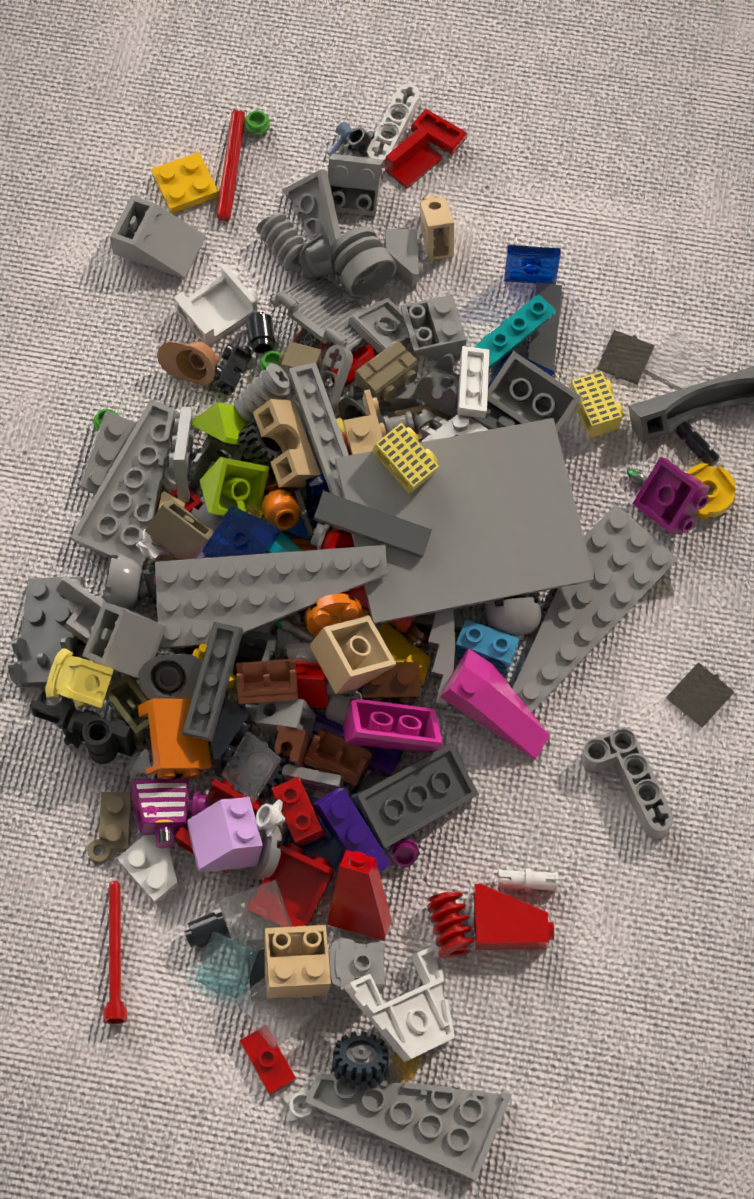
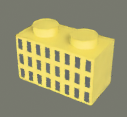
[570,371,624,438]
[372,423,439,494]

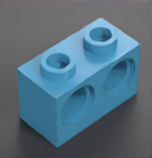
[455,619,520,676]

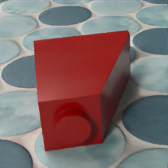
[327,850,392,941]
[473,884,554,950]

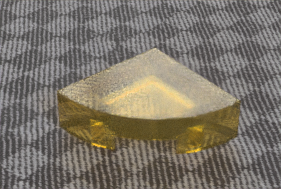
[391,1053,421,1083]

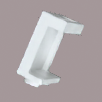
[174,265,258,346]

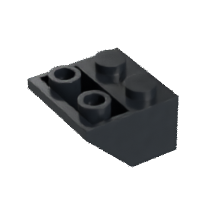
[208,697,253,778]

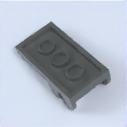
[413,354,522,430]
[8,577,85,687]
[351,743,479,849]

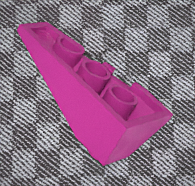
[439,649,550,760]

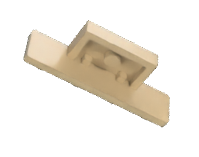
[343,389,386,455]

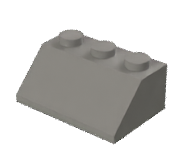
[487,351,584,434]

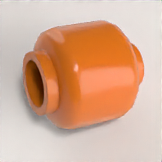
[261,490,301,531]

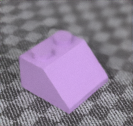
[187,797,263,873]

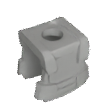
[328,937,386,999]

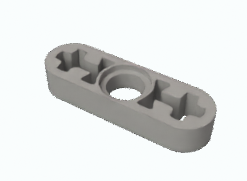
[319,345,353,413]

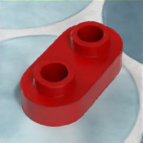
[330,345,377,387]

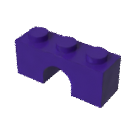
[312,788,391,872]

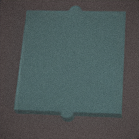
[195,932,259,1001]

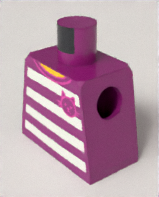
[130,778,189,849]

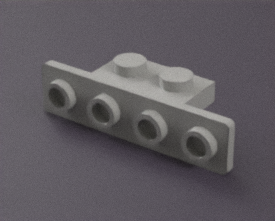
[56,576,106,644]

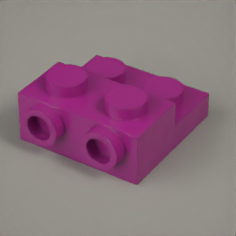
[632,457,710,535]

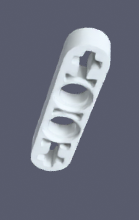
[367,84,419,167]

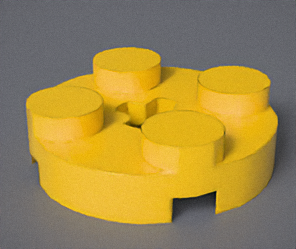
[686,464,736,519]

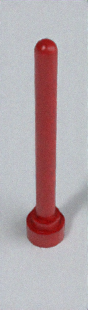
[103,880,128,1024]

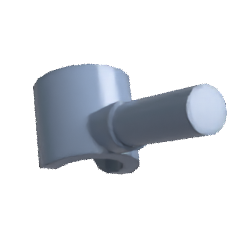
[327,122,352,156]

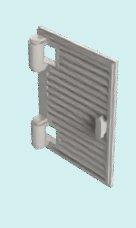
[270,277,366,351]

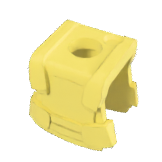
[45,648,114,708]

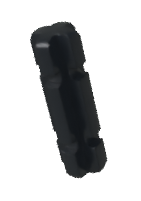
[676,421,720,466]

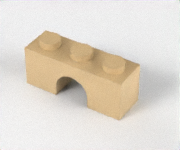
[253,399,321,488]

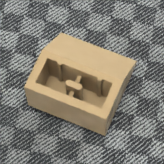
[265,925,331,999]

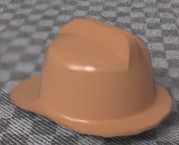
[157,341,219,386]

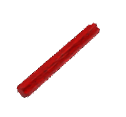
[216,110,245,221]

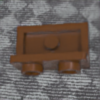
[362,662,420,704]

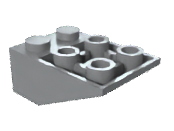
[110,196,206,279]

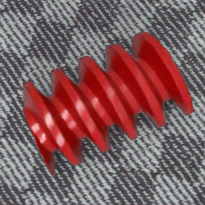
[427,892,474,959]

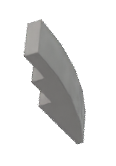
[428,609,455,710]

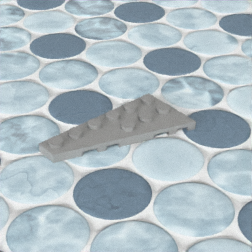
[70,399,176,571]
[304,1073,512,1182]

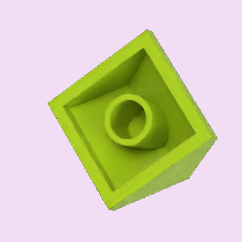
[191,402,251,445]
[200,457,269,521]

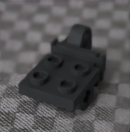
[29,688,136,764]

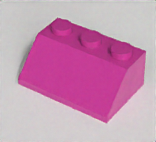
[343,698,442,754]

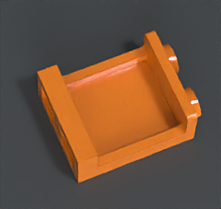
[138,698,211,779]

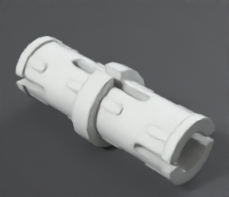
[497,868,558,892]

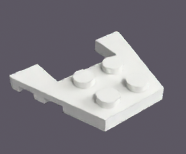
[344,945,455,1062]

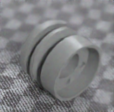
[330,226,397,298]

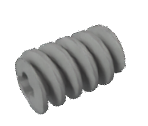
[256,213,306,271]
[234,363,292,422]

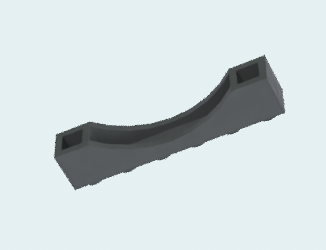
[628,366,754,442]

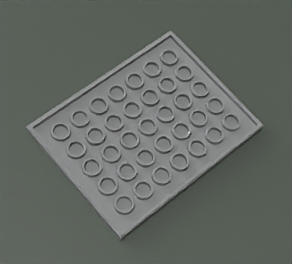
[335,418,594,625]

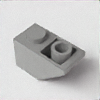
[384,229,423,288]

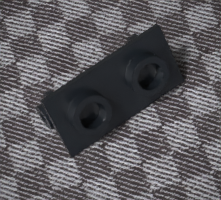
[209,338,252,395]

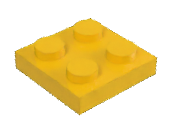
[151,152,219,214]

